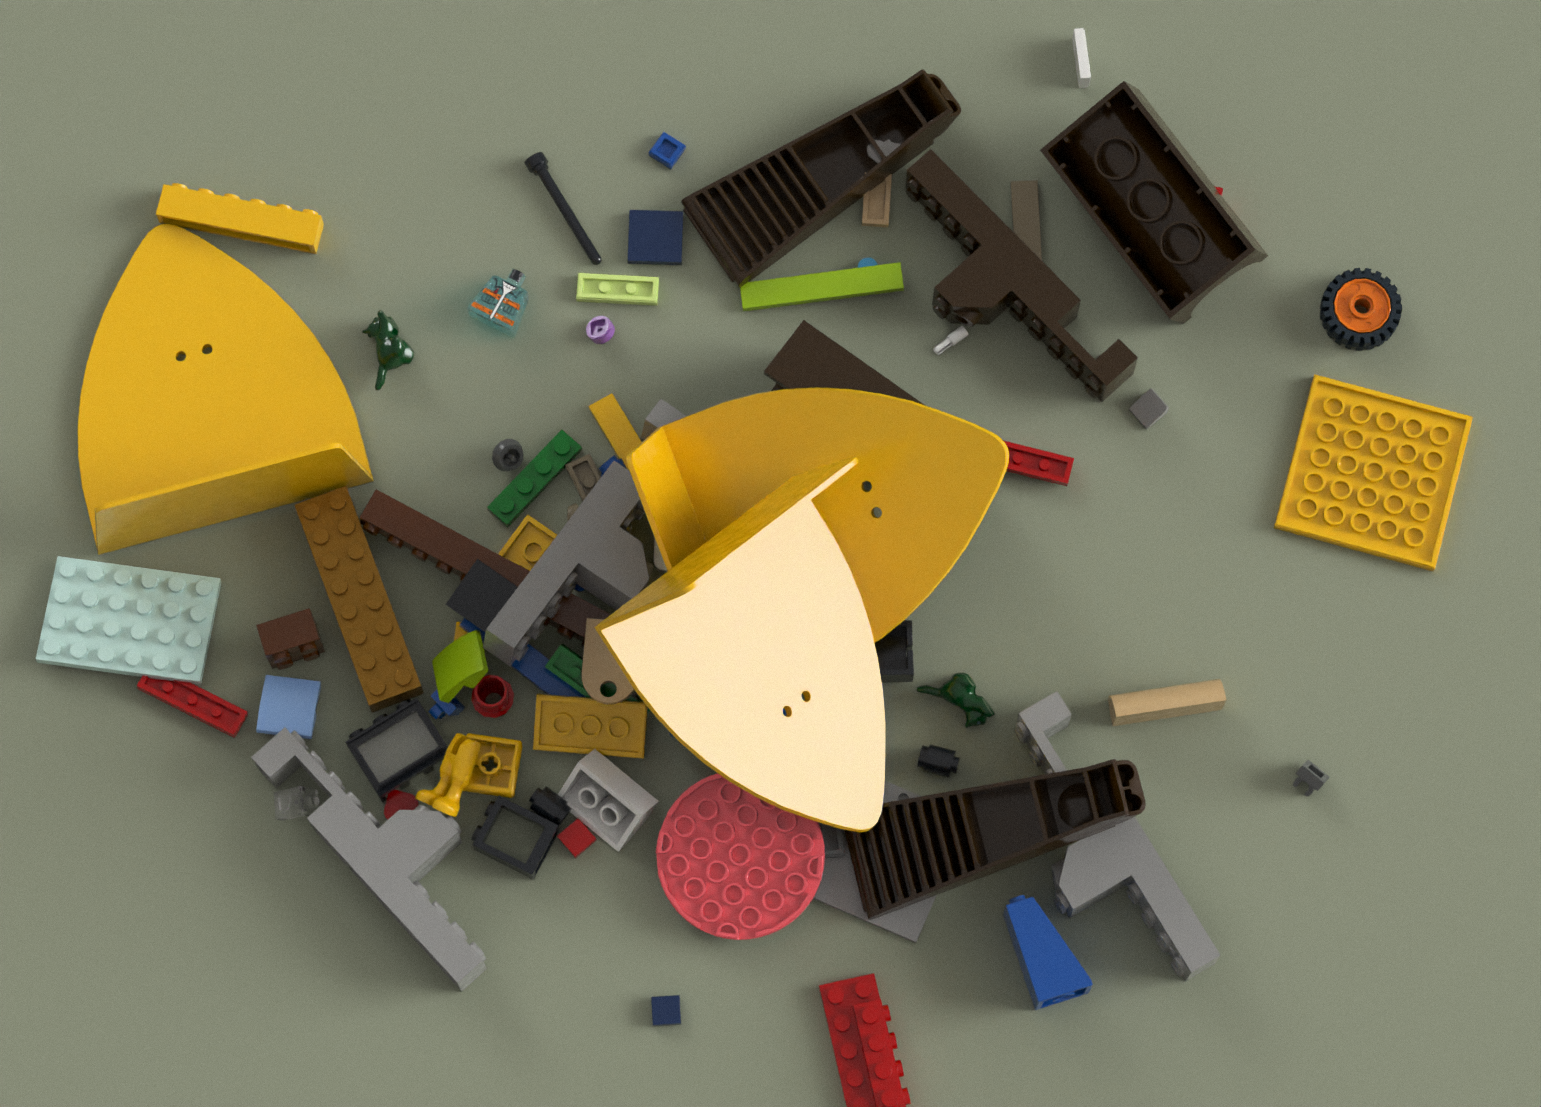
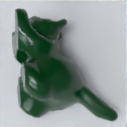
[362,310,414,390]
[916,672,995,728]

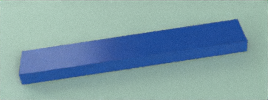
[459,618,585,697]

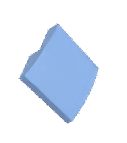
[256,675,321,739]

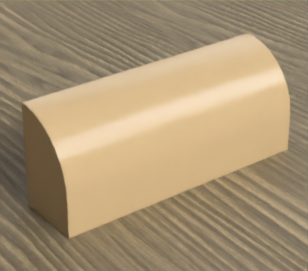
[1108,679,1226,726]

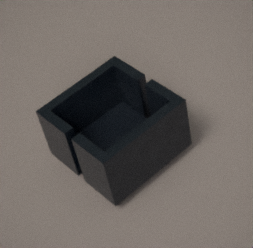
[874,620,914,683]

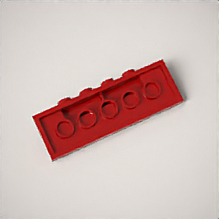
[819,973,911,1107]

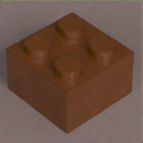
[256,608,325,670]

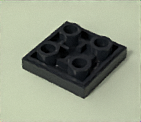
[446,559,518,633]

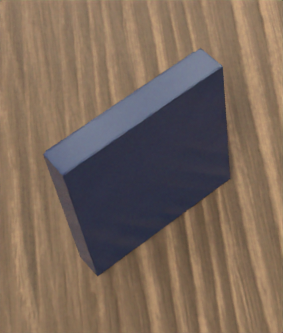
[628,210,683,265]

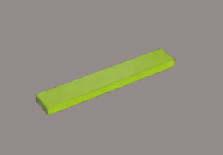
[740,262,904,312]

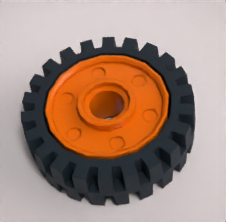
[1320,268,1402,351]

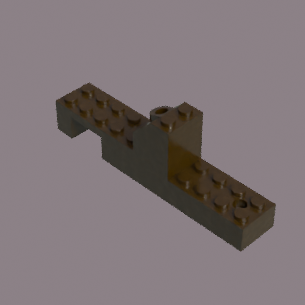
[905,149,1138,402]

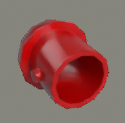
[471,675,514,718]

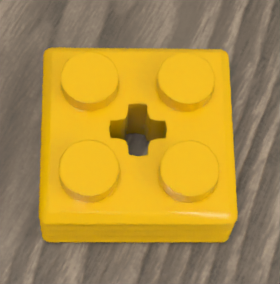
[463,733,523,798]

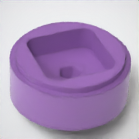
[586,316,615,344]

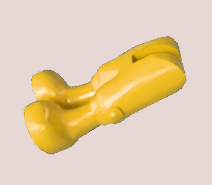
[415,733,480,817]

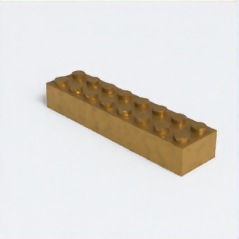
[294,486,424,713]

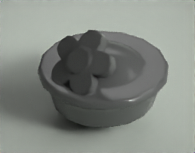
[492,439,524,471]

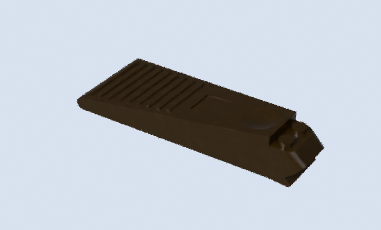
[681,69,961,288]
[844,759,1146,920]

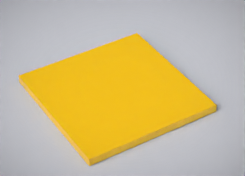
[1274,374,1473,571]

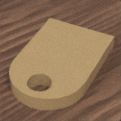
[582,618,634,705]

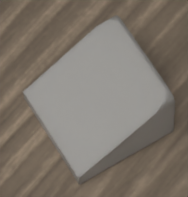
[1129,388,1169,430]

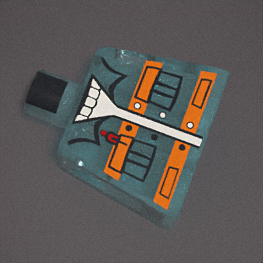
[467,269,529,339]

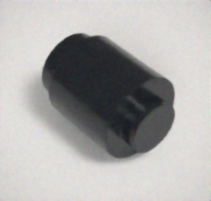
[917,744,960,778]
[529,786,572,826]

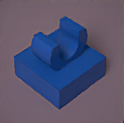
[428,690,466,719]

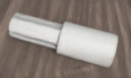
[933,325,969,355]

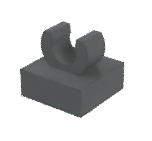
[1293,760,1329,796]

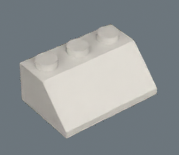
[558,749,659,852]

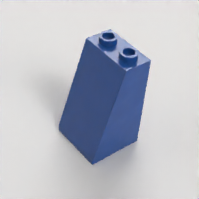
[1003,895,1093,1010]

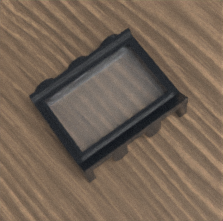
[345,698,448,803]

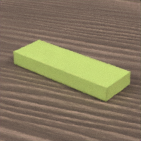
[576,273,659,306]

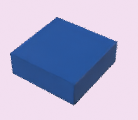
[648,131,686,169]

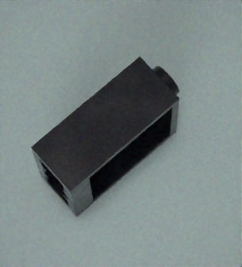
[471,796,560,880]

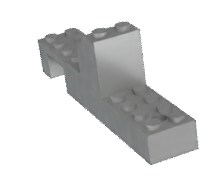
[483,399,686,666]
[1014,691,1220,981]
[251,728,487,992]

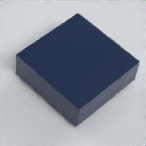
[651,995,681,1026]

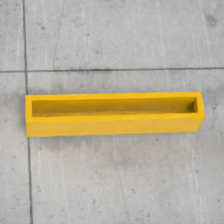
[156,183,324,254]

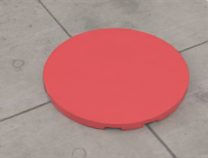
[656,773,825,940]

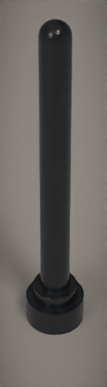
[524,152,602,265]

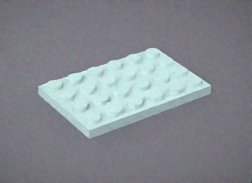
[36,556,222,685]

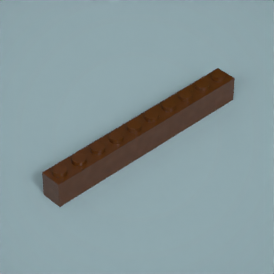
[360,489,611,647]

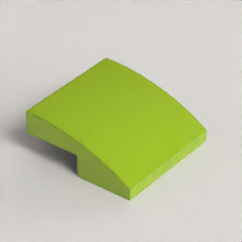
[432,630,488,703]

